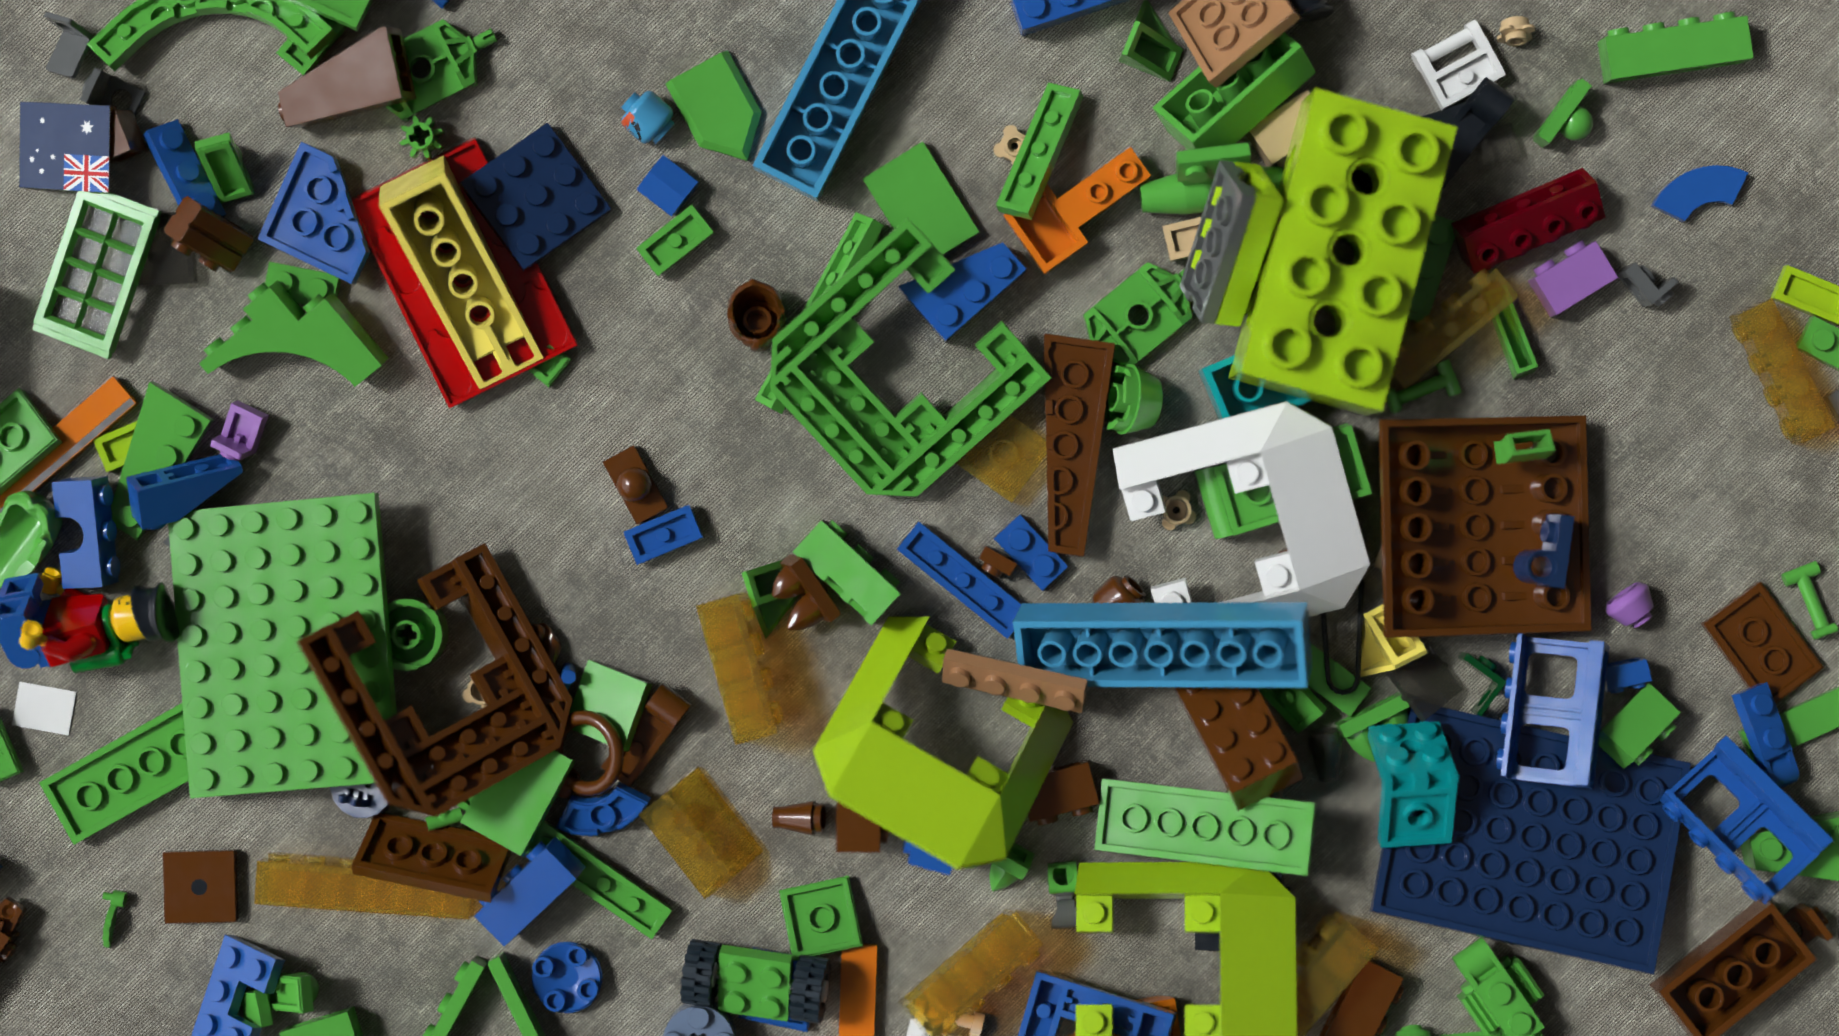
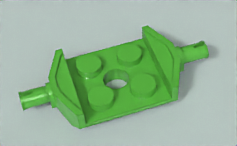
[386,19,498,122]
[1083,262,1192,366]

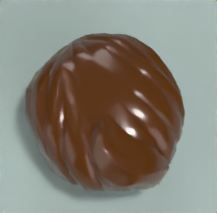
[727,279,786,352]

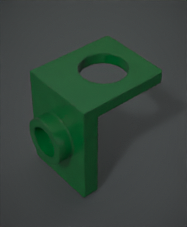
[1458,652,1506,716]

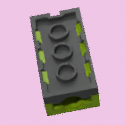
[1180,160,1283,327]

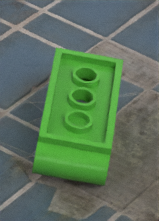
[1194,422,1372,539]

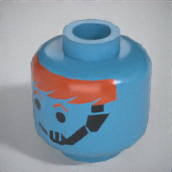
[621,91,674,144]

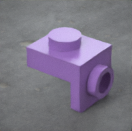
[210,400,269,461]

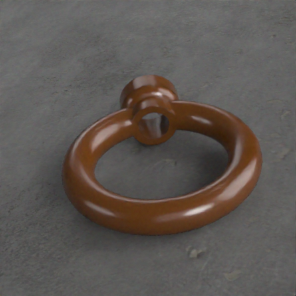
[556,710,624,799]

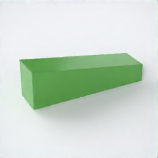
[1483,285,1538,380]

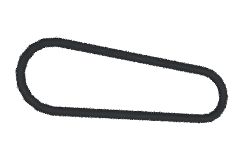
[1321,577,1364,695]

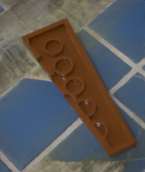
[1044,333,1115,557]

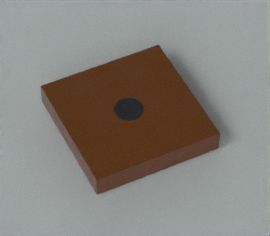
[163,849,239,924]

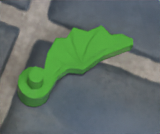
[102,890,128,948]

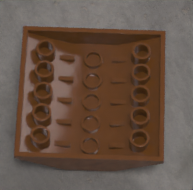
[1379,415,1591,638]

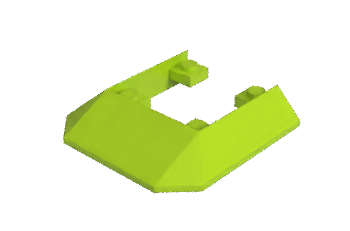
[813,617,1073,870]
[1075,862,1297,1036]

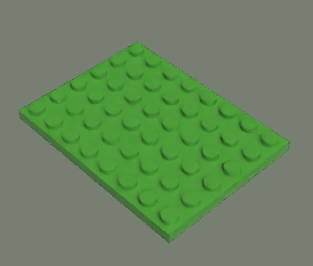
[168,493,397,798]

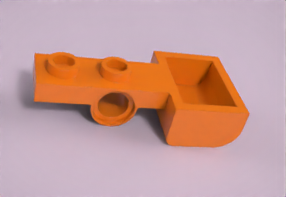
[1003,147,1151,275]

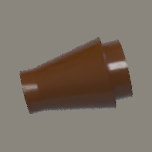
[772,800,826,836]

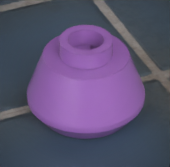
[1606,582,1654,628]

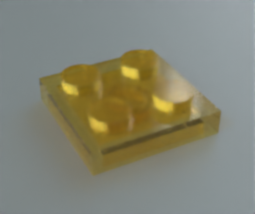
[956,415,1047,503]

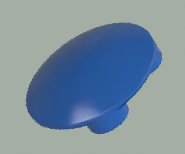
[532,942,602,1013]

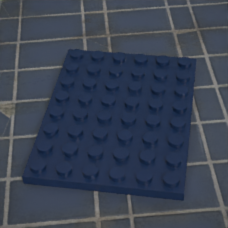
[1370,701,1691,975]

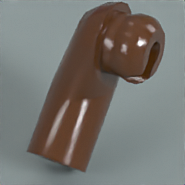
[531,623,561,668]

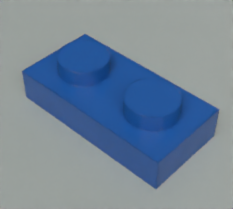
[623,505,704,565]
[993,514,1068,591]

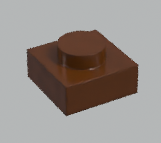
[978,546,1017,579]

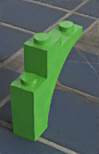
[199,280,388,387]

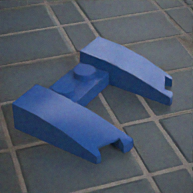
[1018,969,1178,1036]

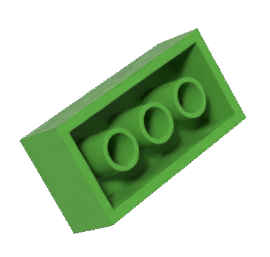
[1152,33,1316,150]

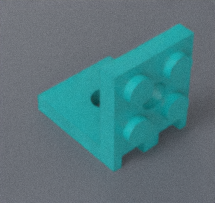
[1368,721,1458,848]

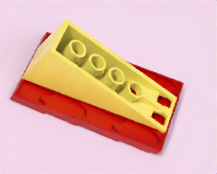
[351,137,577,409]

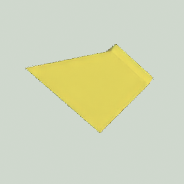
[1361,605,1427,677]

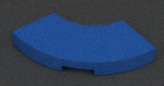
[1650,165,1748,222]
[556,782,651,836]

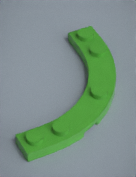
[87,0,336,72]

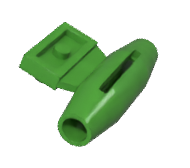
[1139,143,1283,215]

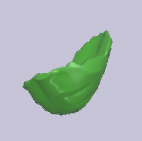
[0,490,63,590]

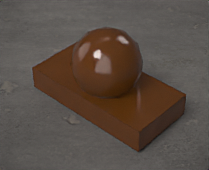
[602,445,669,525]

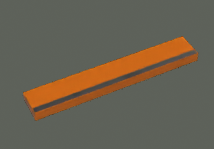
[0,376,139,513]

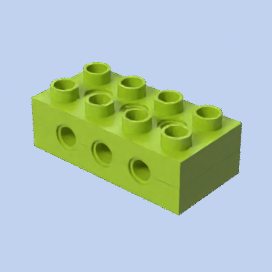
[1228,88,1457,416]

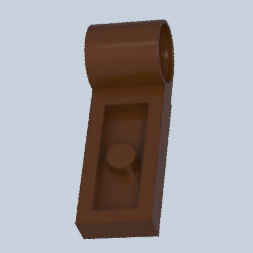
[601,683,692,787]

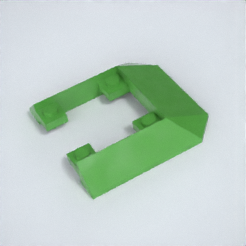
[770,217,1051,497]

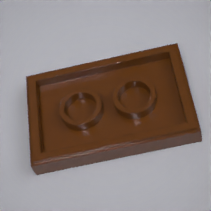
[1701,582,1824,704]

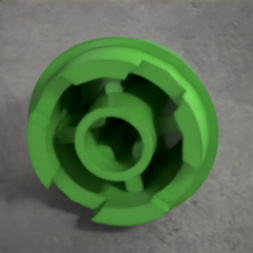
[1104,364,1163,435]

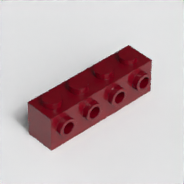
[1451,167,1606,274]

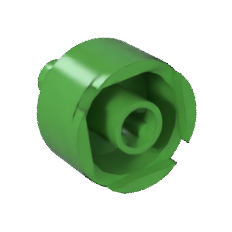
[388,597,449,671]

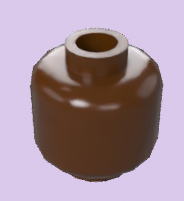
[1092,575,1145,603]

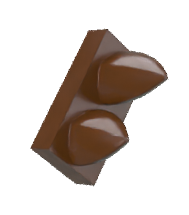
[772,554,841,630]

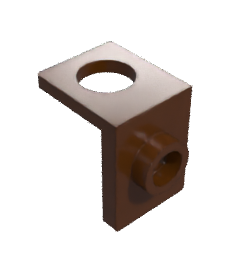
[1782,903,1833,944]

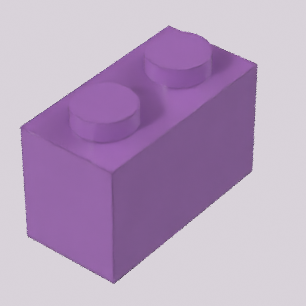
[1528,240,1618,317]

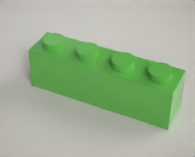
[1597,12,1754,84]

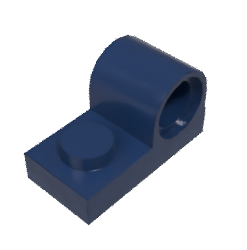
[1513,514,1574,588]

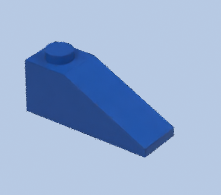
[126,454,243,530]

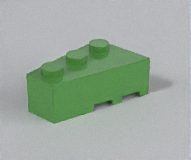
[793,520,901,626]
[1741,811,1839,881]

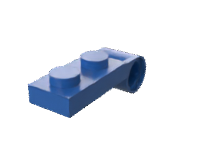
[1731,682,1799,789]

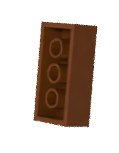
[1174,687,1303,811]
[1649,900,1817,1036]

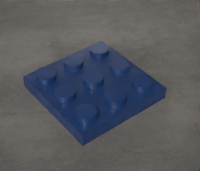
[460,122,611,272]

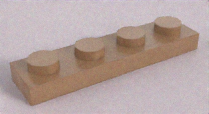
[942,649,1088,713]

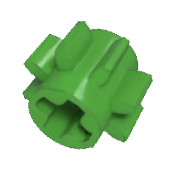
[399,115,445,160]

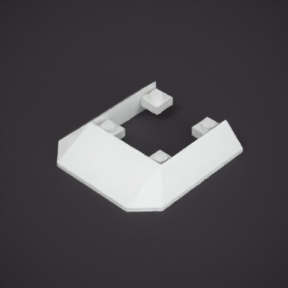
[1113,401,1370,617]

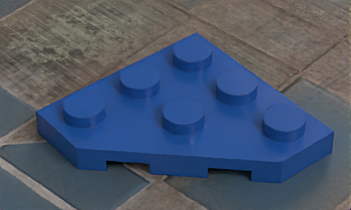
[257,142,370,285]

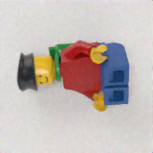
[0,567,179,674]

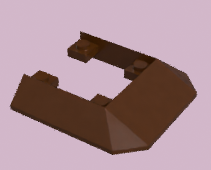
[297,543,572,817]

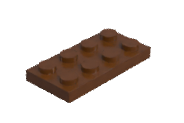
[352,813,512,903]

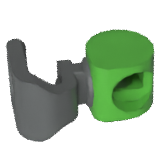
[1047,861,1077,929]

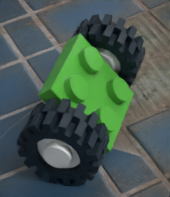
[680,939,831,1024]

